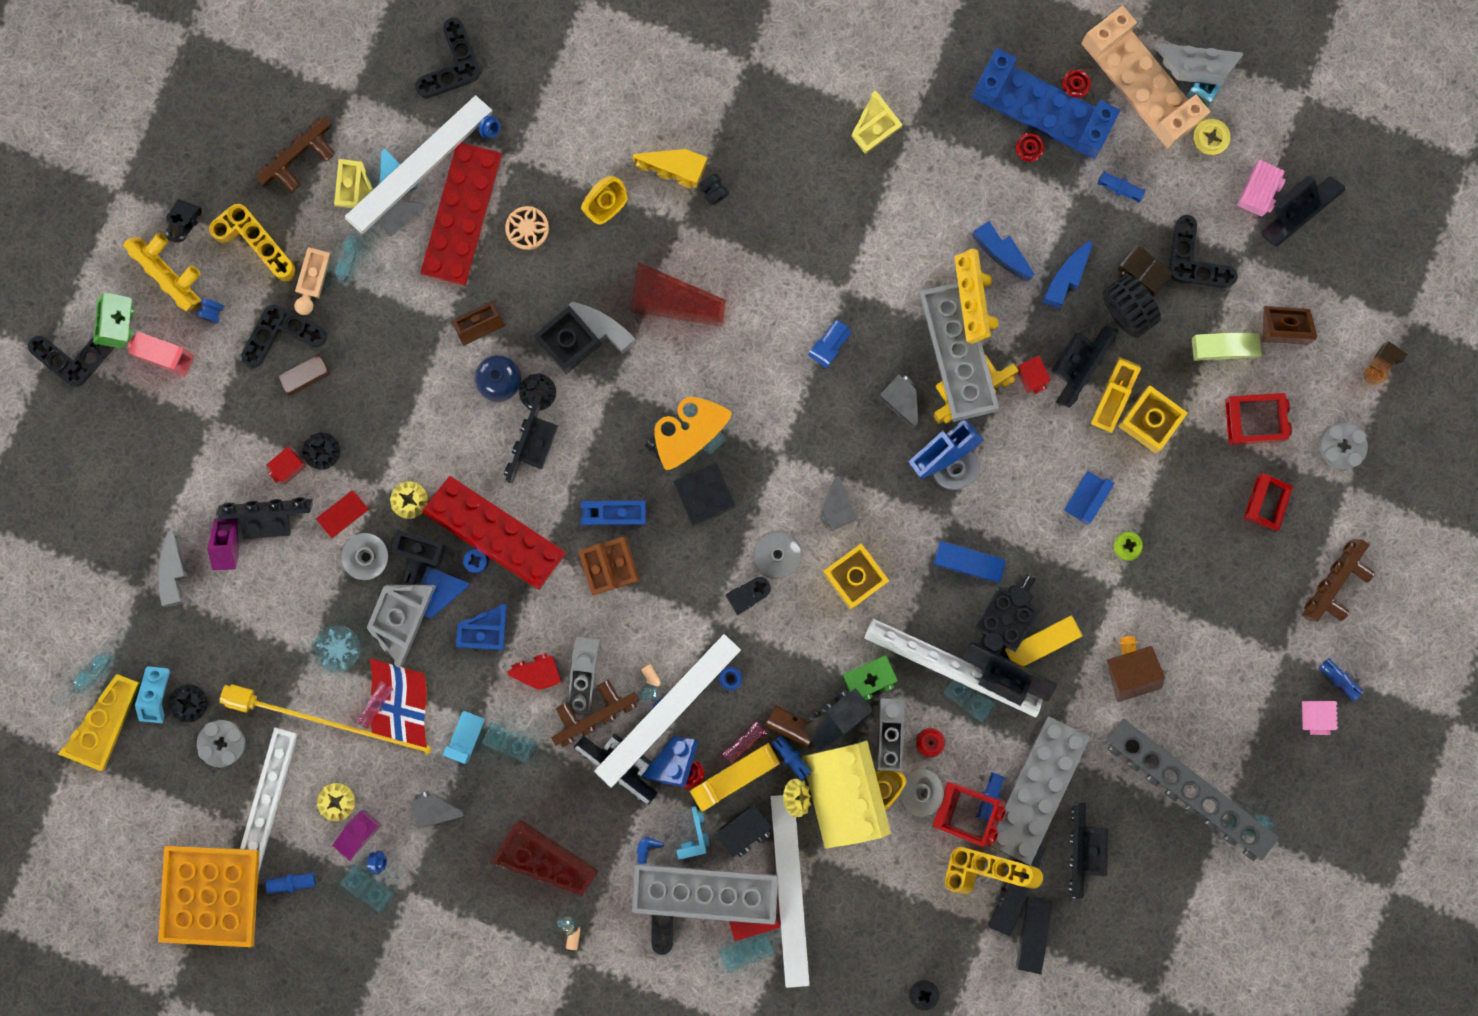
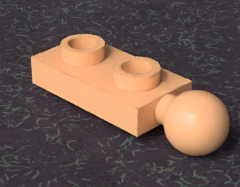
[294,247,332,315]

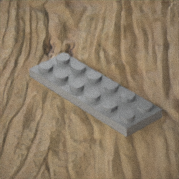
[920,282,999,422]
[991,716,1090,865]
[632,864,778,924]

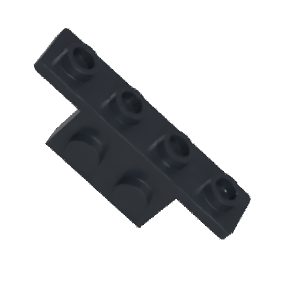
[1261,175,1346,246]
[1051,326,1119,408]
[504,394,559,483]
[216,497,313,539]
[963,642,1057,706]
[574,733,658,805]
[1069,803,1108,899]
[988,846,1045,936]

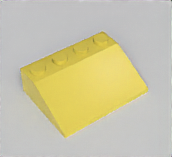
[802,741,891,849]

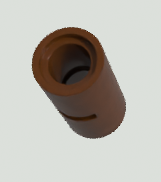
[765,705,811,747]

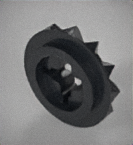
[519,373,556,411]
[302,432,340,470]
[169,684,208,722]

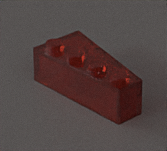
[630,262,726,327]
[490,819,599,896]

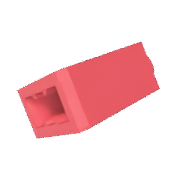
[128,331,194,376]

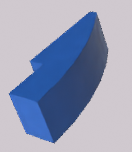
[972,221,1035,281]
[1042,241,1093,308]
[908,419,984,479]
[933,541,1006,583]

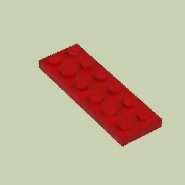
[420,142,502,286]
[422,476,566,591]

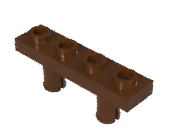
[256,117,336,193]
[1301,539,1375,622]
[551,679,640,748]

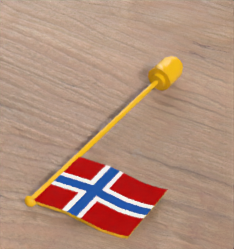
[220,658,431,754]

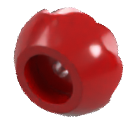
[1062,70,1091,98]
[1016,133,1045,162]
[916,728,945,758]
[683,761,705,789]

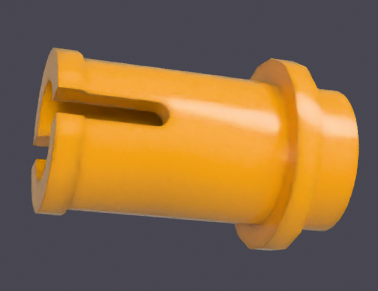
[1119,636,1138,655]

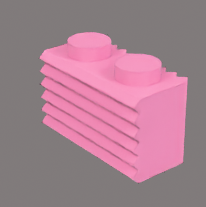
[1237,160,1285,217]
[1302,701,1338,735]

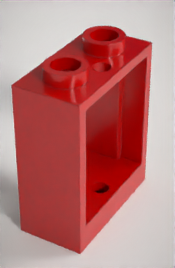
[1225,393,1292,445]
[932,782,1006,847]

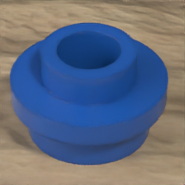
[479,115,500,138]
[719,667,742,690]
[367,850,387,875]

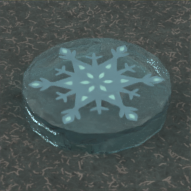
[314,625,362,672]

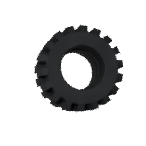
[1103,274,1161,338]

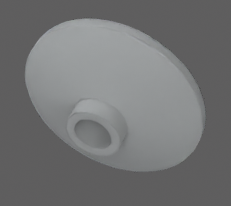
[934,451,980,490]
[754,532,801,578]
[341,533,389,580]
[901,769,944,817]

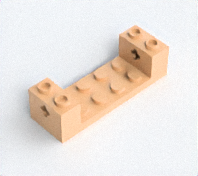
[1081,5,1211,149]

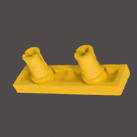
[122,233,201,311]
[954,248,999,344]
[934,355,1018,424]

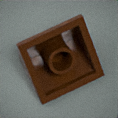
[1262,306,1317,345]
[1107,646,1165,702]

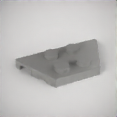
[1154,43,1243,85]
[367,585,436,668]

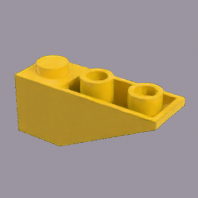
[632,149,707,188]

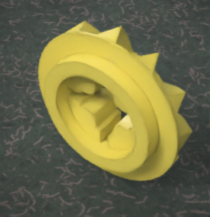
[1193,119,1231,156]
[390,481,428,519]
[783,779,811,817]
[317,783,355,821]

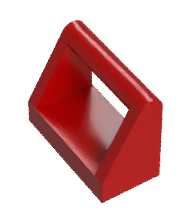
[1243,473,1293,531]

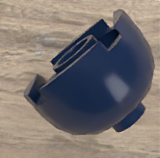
[475,355,522,402]

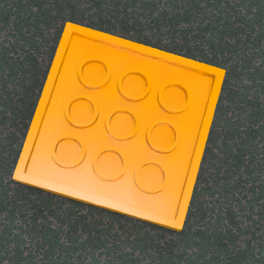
[158,845,260,947]

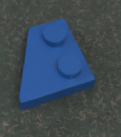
[420,566,470,619]
[456,604,507,650]
[642,736,698,787]

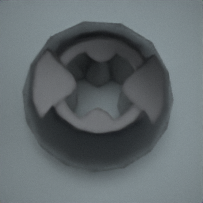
[909,980,939,1011]

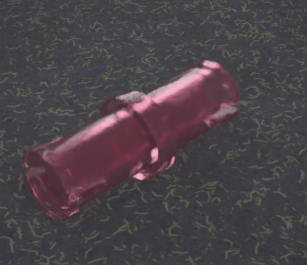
[355,681,393,730]
[722,721,767,764]

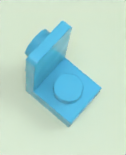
[135,666,170,724]
[443,711,485,764]
[676,806,710,860]

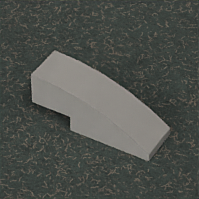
[569,302,636,354]
[158,530,189,607]

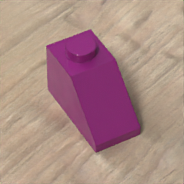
[207,518,239,570]
[332,810,382,861]

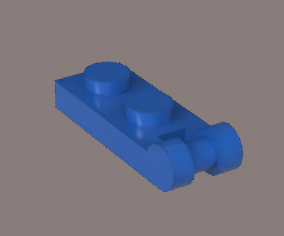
[580,501,646,526]

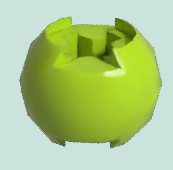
[1113,531,1143,561]

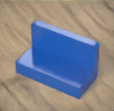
[1064,471,1115,525]

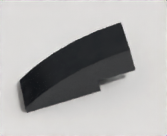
[1015,896,1052,975]

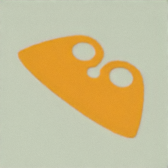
[654,397,732,470]

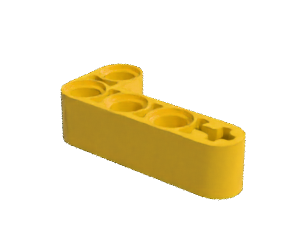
[209,204,296,281]
[689,743,781,812]
[945,847,1043,894]

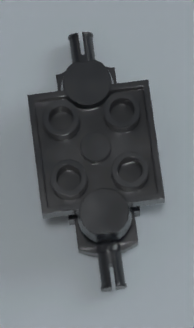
[974,574,1040,654]

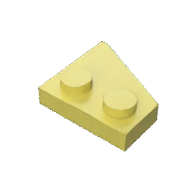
[852,90,902,154]
[334,159,373,208]

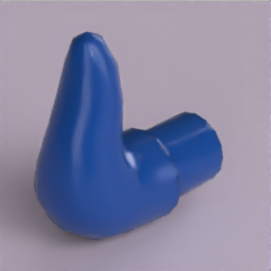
[637,837,665,863]

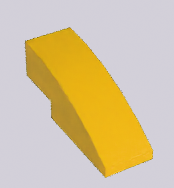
[1090,357,1141,433]
[1005,615,1083,666]

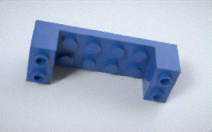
[972,48,1121,159]

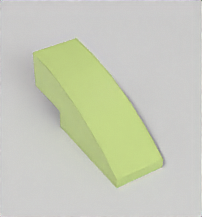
[1192,333,1262,361]

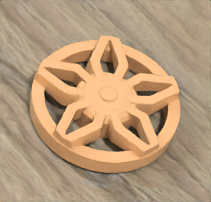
[505,206,549,250]

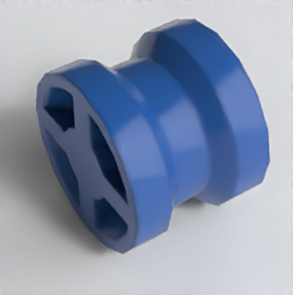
[196,298,224,324]
[463,549,488,573]

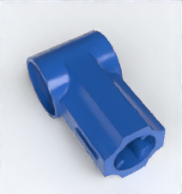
[808,320,852,369]

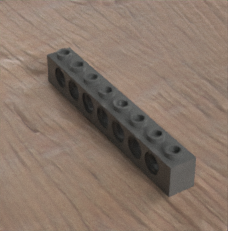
[1105,719,1280,861]

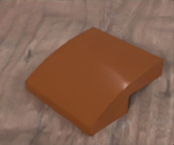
[578,536,640,596]

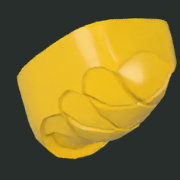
[581,176,628,225]
[876,770,907,811]

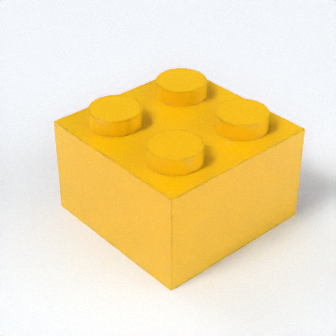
[1118,385,1188,454]
[822,543,889,610]

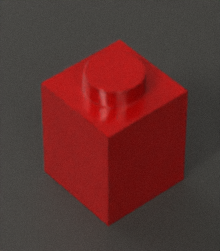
[1016,356,1051,394]
[266,447,307,485]

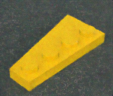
[58,674,140,771]

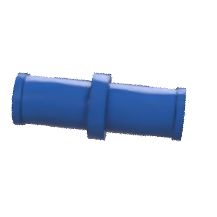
[1097,171,1146,203]
[1318,658,1364,702]
[771,735,813,781]
[976,772,1005,821]
[265,872,316,894]

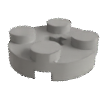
[1319,423,1368,470]
[197,720,246,768]

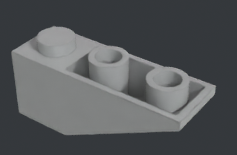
[568,637,600,715]
[878,698,905,771]

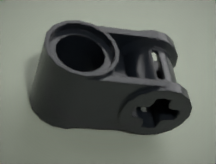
[165,199,202,243]
[725,577,771,615]

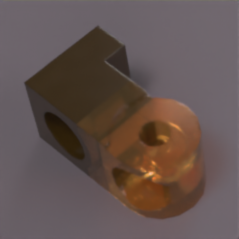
[1364,341,1408,385]

